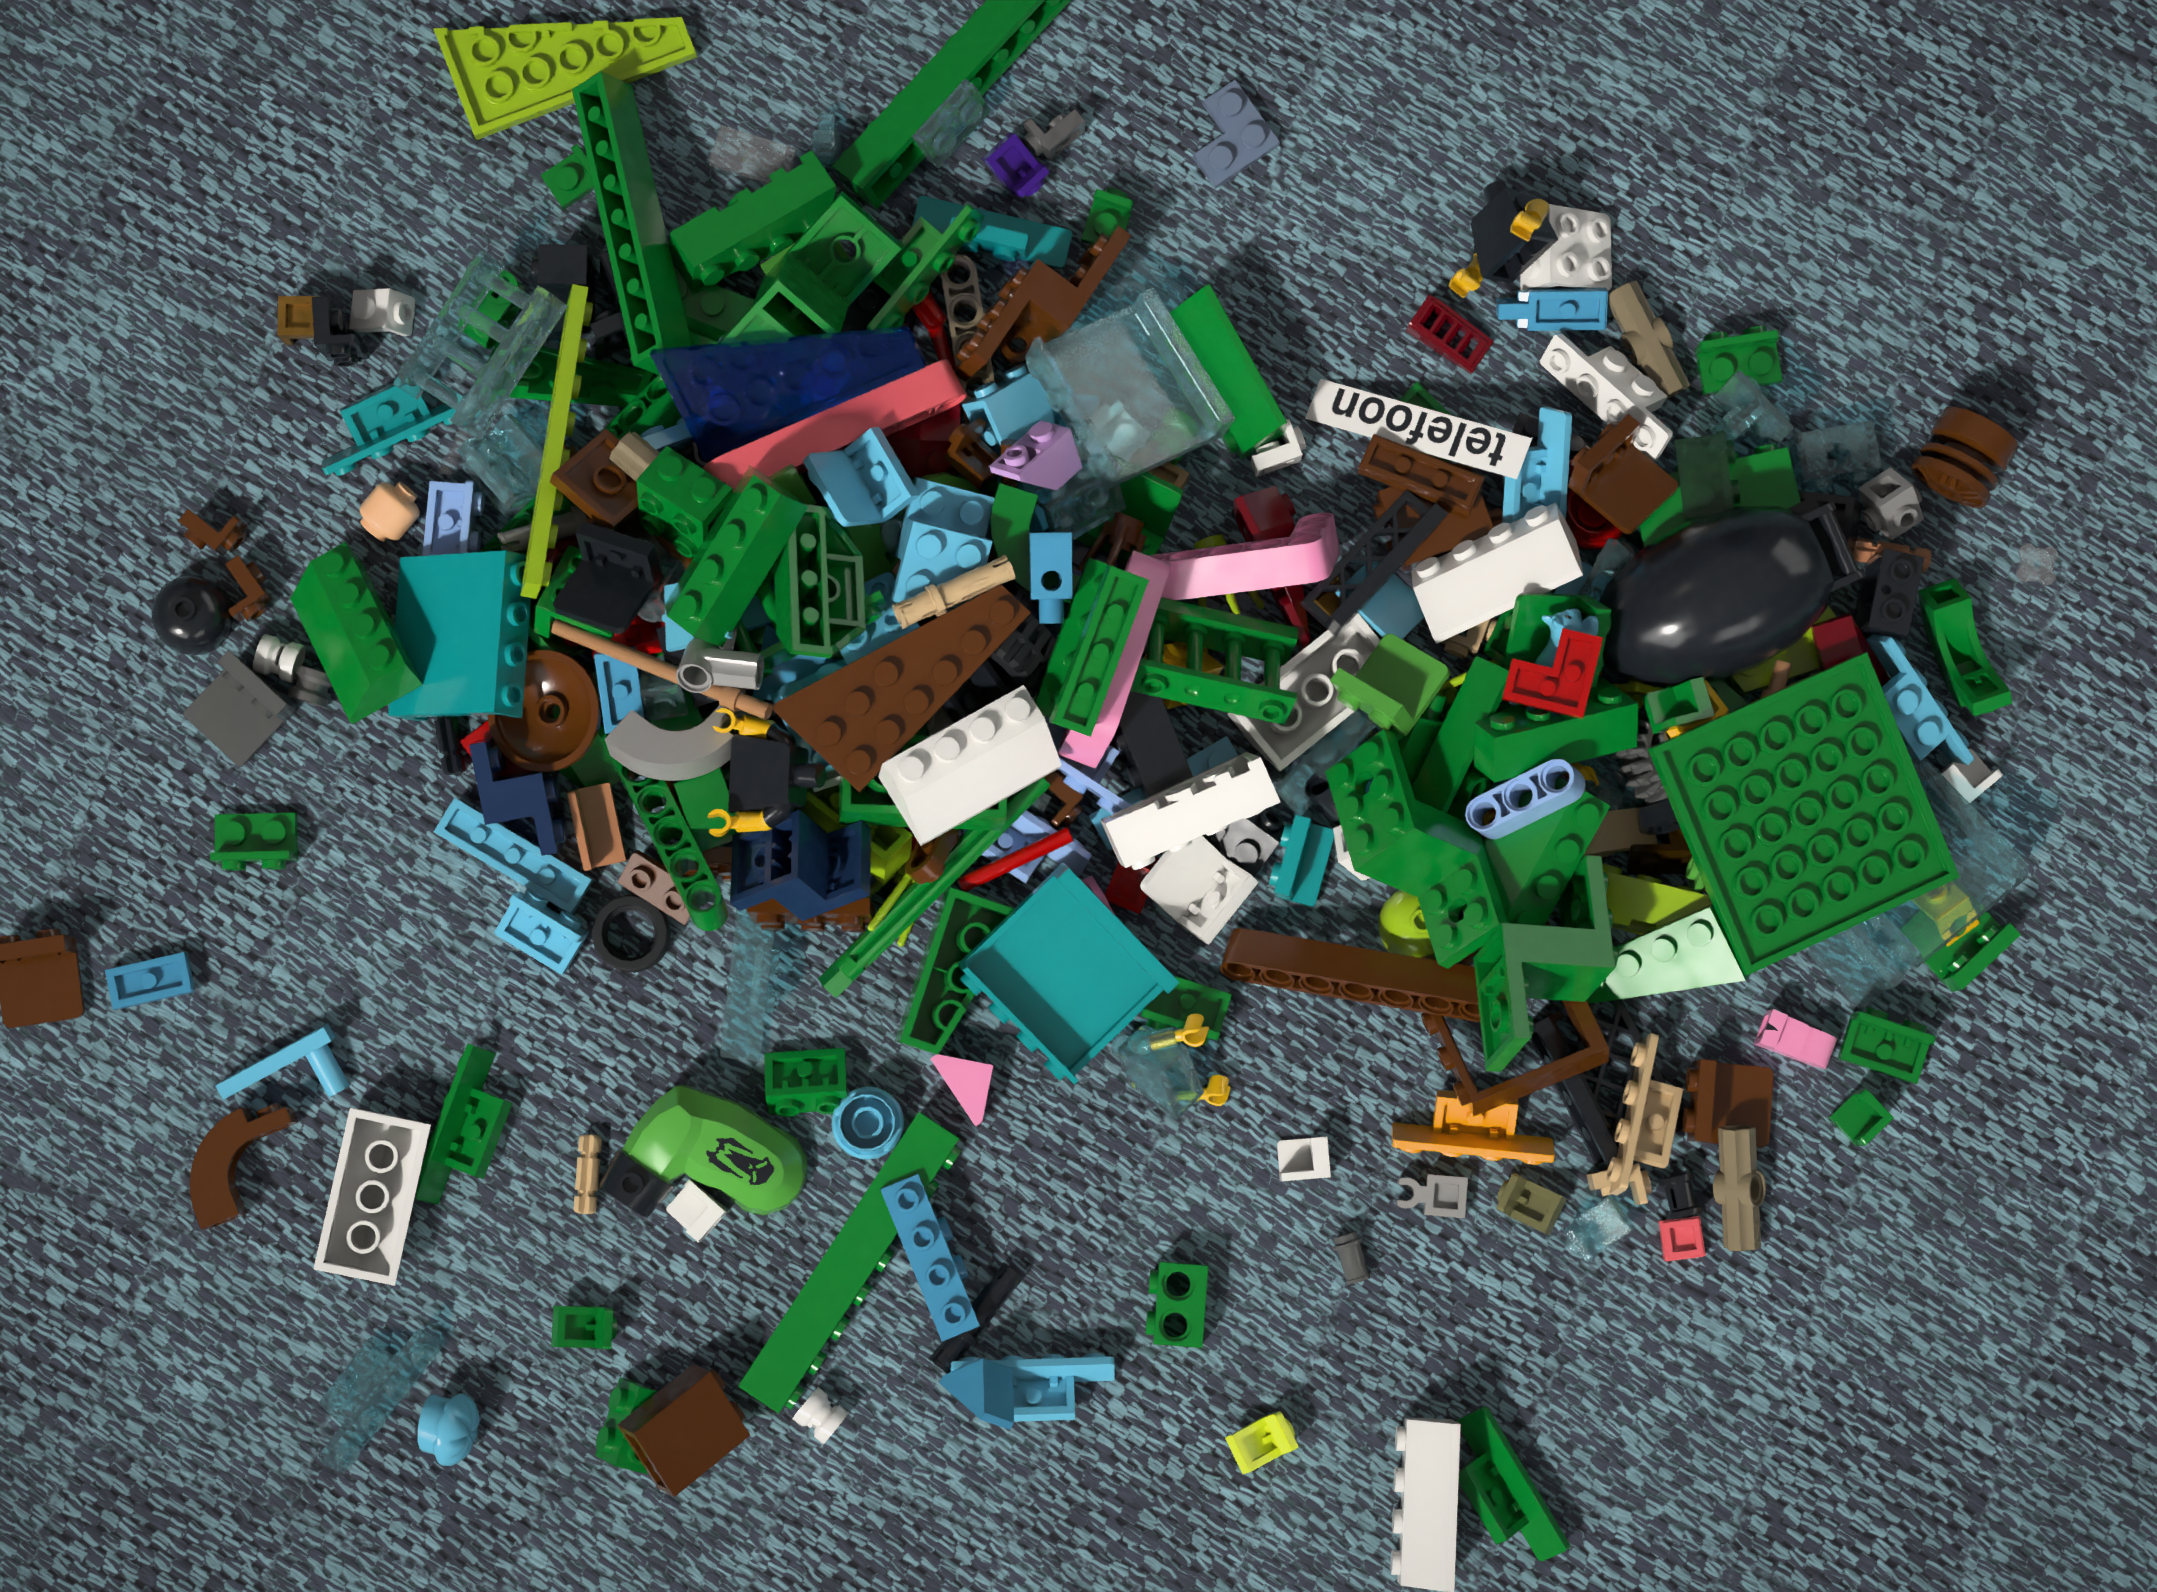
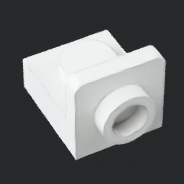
[1251,419,1306,478]

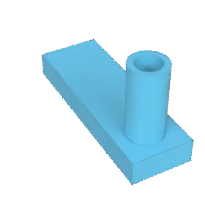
[215,1023,350,1100]

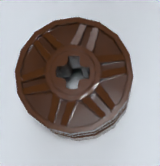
[1910,407,2018,508]

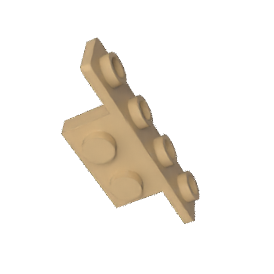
[1606,1033,1683,1196]

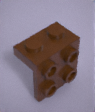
[1568,414,1678,534]
[0,929,85,1028]
[1683,1059,1774,1148]

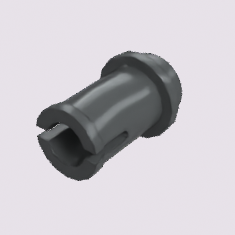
[1332,1231,1371,1285]

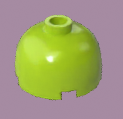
[1378,890,1434,958]

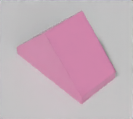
[930,1054,994,1127]

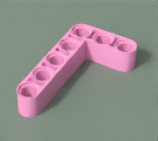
[1148,513,1340,600]
[1057,550,1171,768]

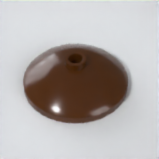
[487,650,602,772]

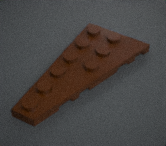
[773,585,1031,793]

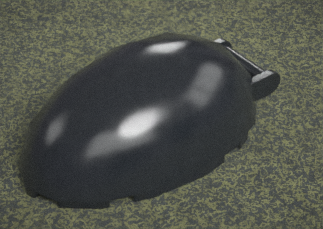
[1599,501,1866,687]

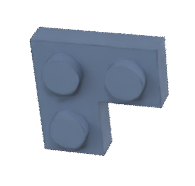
[1193,80,1280,189]

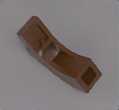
[190,1103,299,1230]

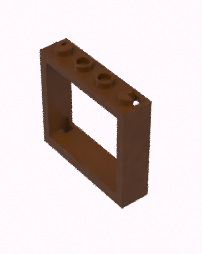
[1421,920,1609,1117]

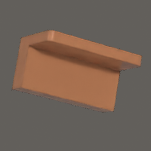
[567,782,627,871]

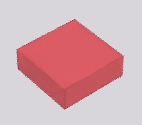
[1658,1216,1706,1262]

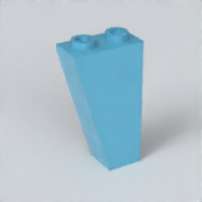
[962,364,1072,532]

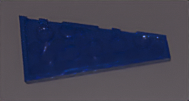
[650,326,926,461]

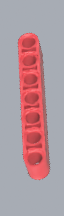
[703,359,967,492]

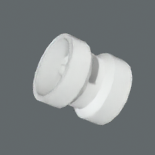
[253,634,306,683]
[792,1387,849,1445]

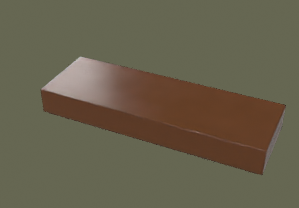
[1358,434,1485,516]

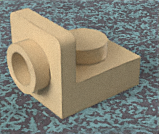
[1586,1163,1652,1205]

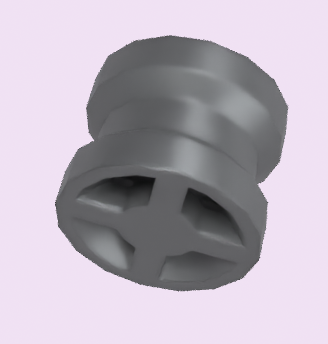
[288,665,332,708]

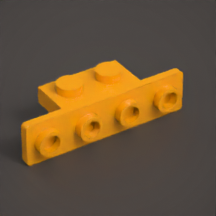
[1391,1090,1555,1165]

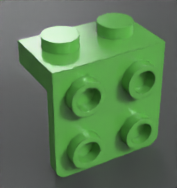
[1330,634,1450,736]

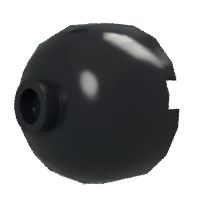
[151,575,233,655]

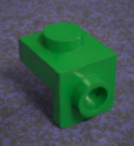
[551,1305,617,1349]

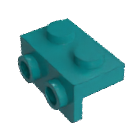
[1269,814,1334,907]

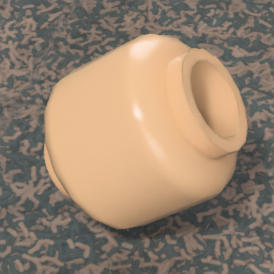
[360,482,420,542]

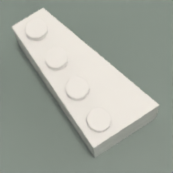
[1100,752,1280,870]

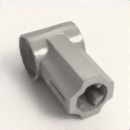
[676,638,764,693]

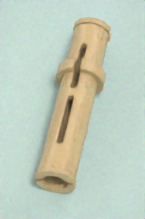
[892,555,1015,629]

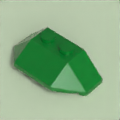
[774,504,866,658]

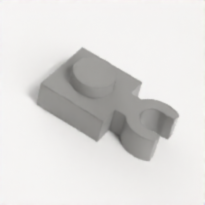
[1396,1174,1468,1218]

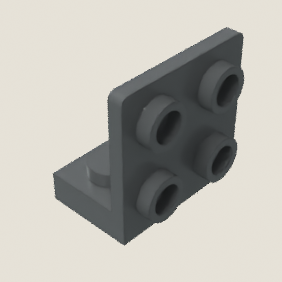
[183,650,296,767]

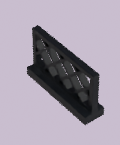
[1530,999,1683,1171]

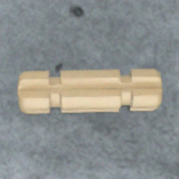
[574,1134,602,1214]

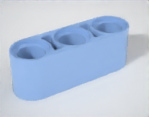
[1465,759,1586,839]

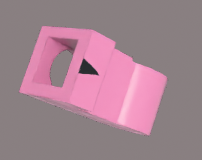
[1753,1009,1837,1069]

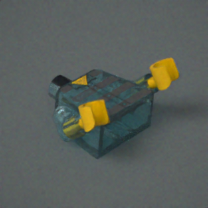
[1111,1014,1230,1120]

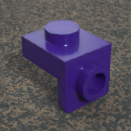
[981,132,1050,197]

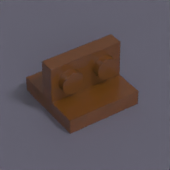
[550,429,639,535]

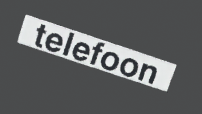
[1305,379,1532,479]

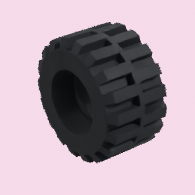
[988,614,1057,698]

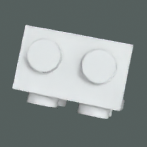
[1520,204,1612,290]
[1140,836,1259,945]

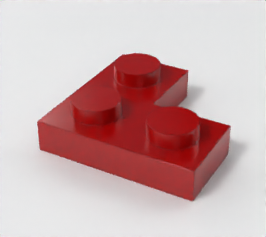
[1502,628,1603,719]

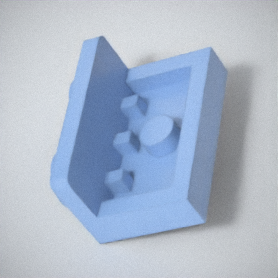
[422,480,485,556]

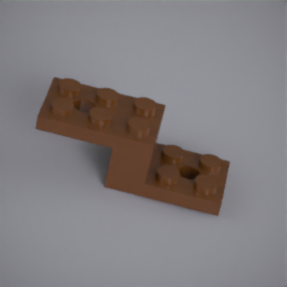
[954,226,1131,382]
[683,847,876,933]

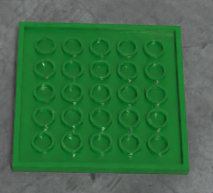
[1648,652,1960,975]

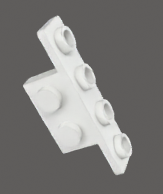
[1540,333,1673,462]

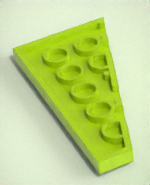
[433,17,697,140]

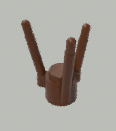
[1077,512,1147,571]

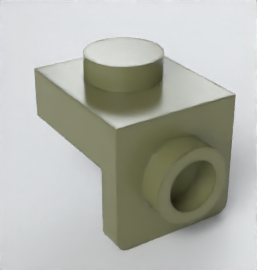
[1496,1173,1567,1236]

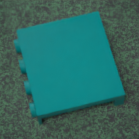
[388,550,531,721]
[958,862,1180,1085]

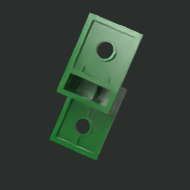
[698,191,903,420]
[1325,729,1508,969]
[1473,855,1618,1072]

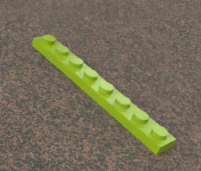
[520,284,593,599]

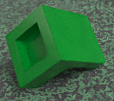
[1643,677,1715,734]
[1828,1088,1894,1146]

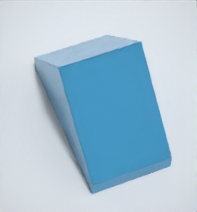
[939,1358,1014,1430]

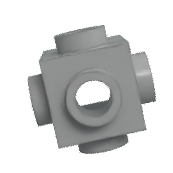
[1858,467,1924,541]

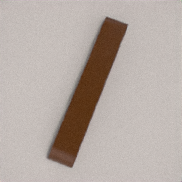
[1220,928,1480,1022]

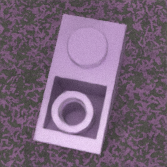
[989,420,1083,490]

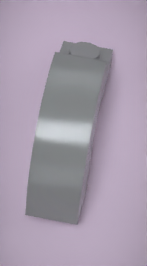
[605,705,751,781]

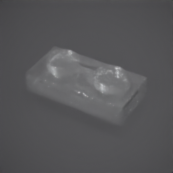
[709,125,797,184]

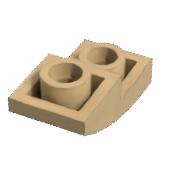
[1582,807,1658,858]

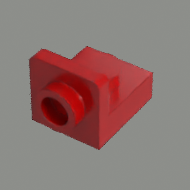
[1105,855,1160,914]

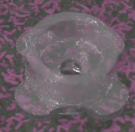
[2016,543,2059,586]

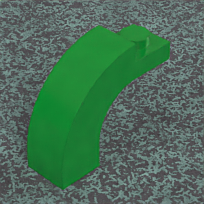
[991,483,1080,603]
[1918,578,2012,716]

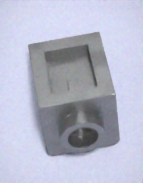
[1023,109,1085,161]

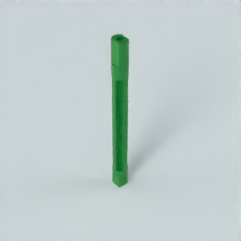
[818,777,1051,998]

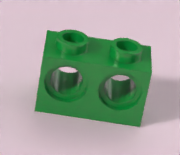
[1145,1261,1208,1348]

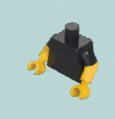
[1449,181,1558,298]
[708,708,826,837]

